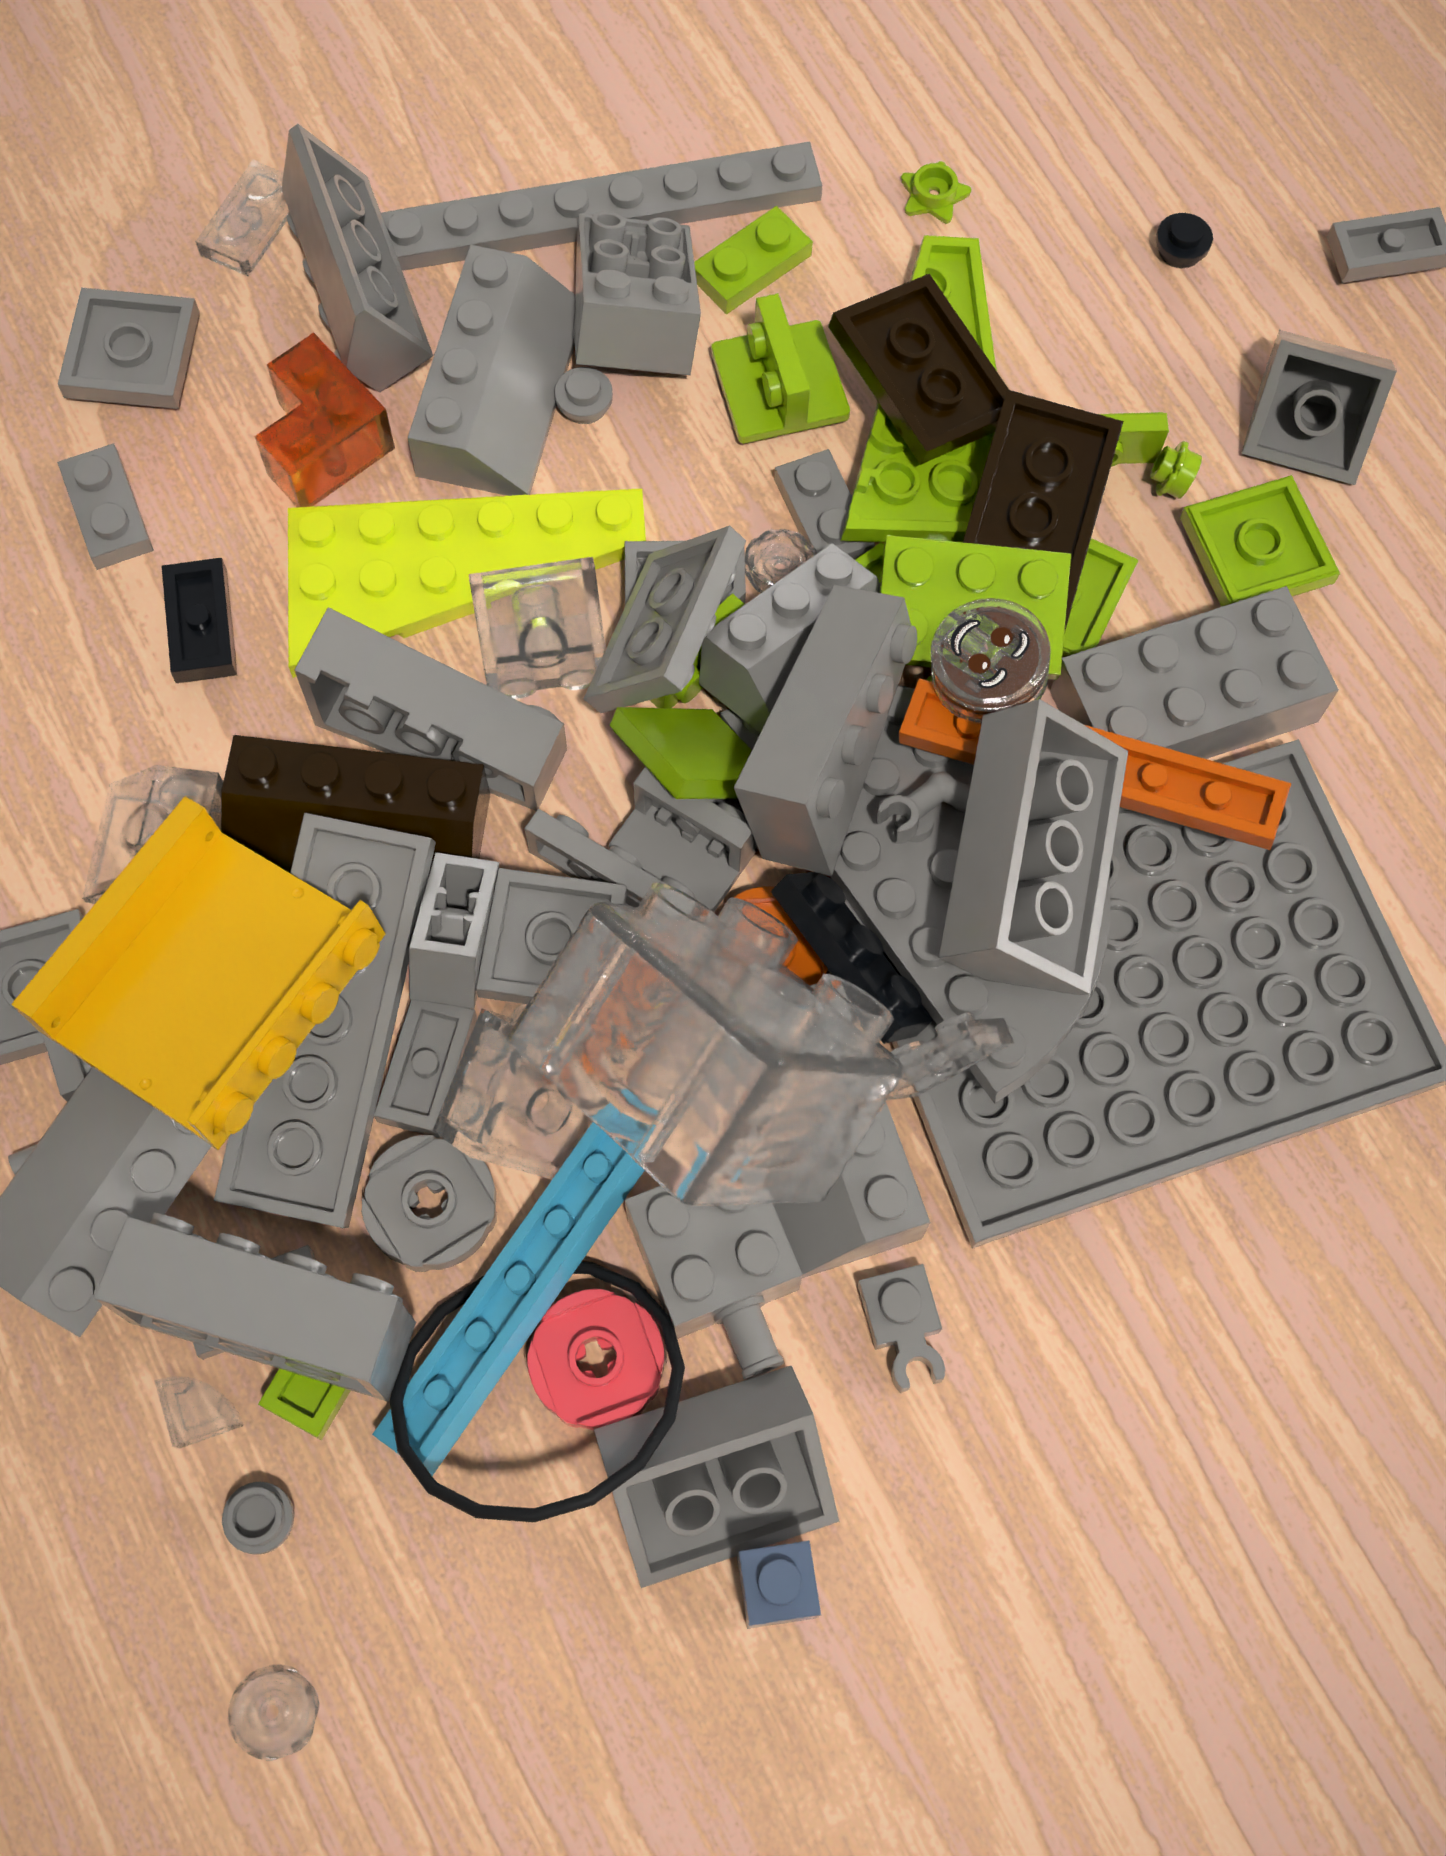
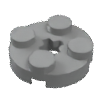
[361,1135,497,1272]

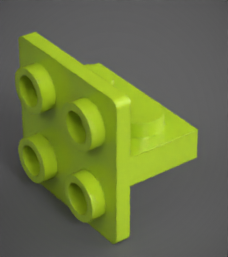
[711,293,850,444]

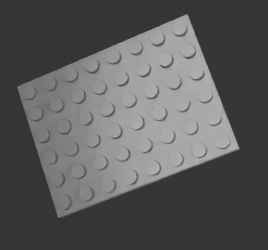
[845,739,1446,1248]

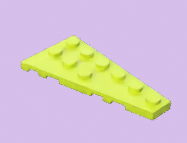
[288,488,646,678]

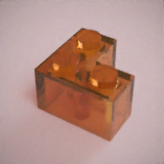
[254,332,395,507]

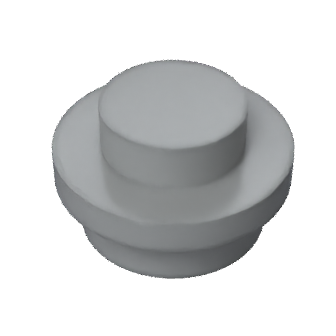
[555,367,613,424]
[222,1482,294,1555]

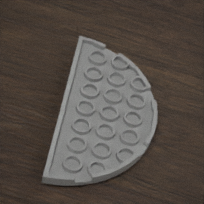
[720,686,1111,1104]

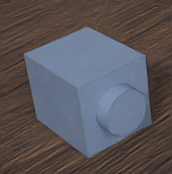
[737,1540,821,1629]

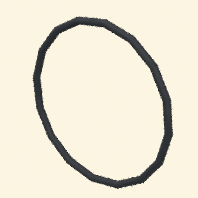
[390,1261,685,1523]

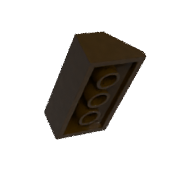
[221,735,490,885]

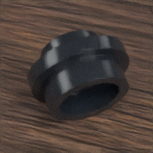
[1156,213,1213,268]

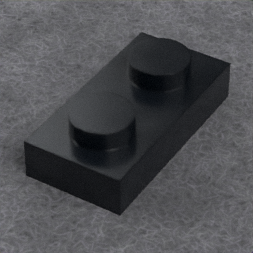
[162,557,237,684]

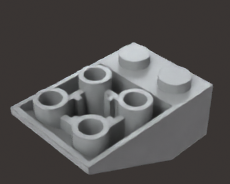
[574,211,701,375]

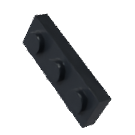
[771,872,933,1044]

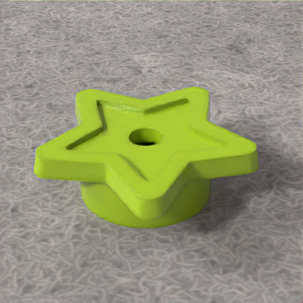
[901,161,972,224]

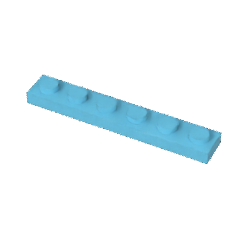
[372,1098,668,1476]

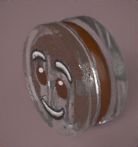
[931,598,1051,725]

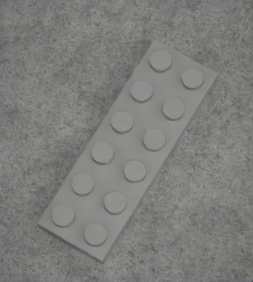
[214,813,436,1228]

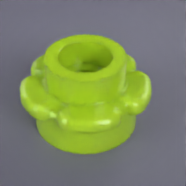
[1150,441,1202,499]

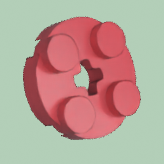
[527,1289,665,1430]

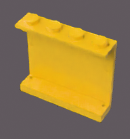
[11,796,386,1150]

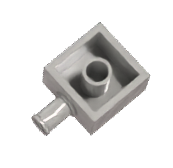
[625,1150,803,1380]

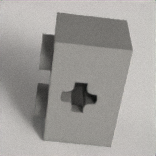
[409,852,499,1009]

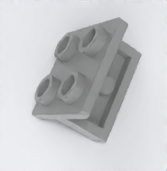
[609,766,758,914]

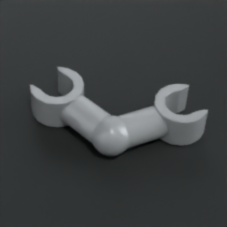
[877,772,970,844]

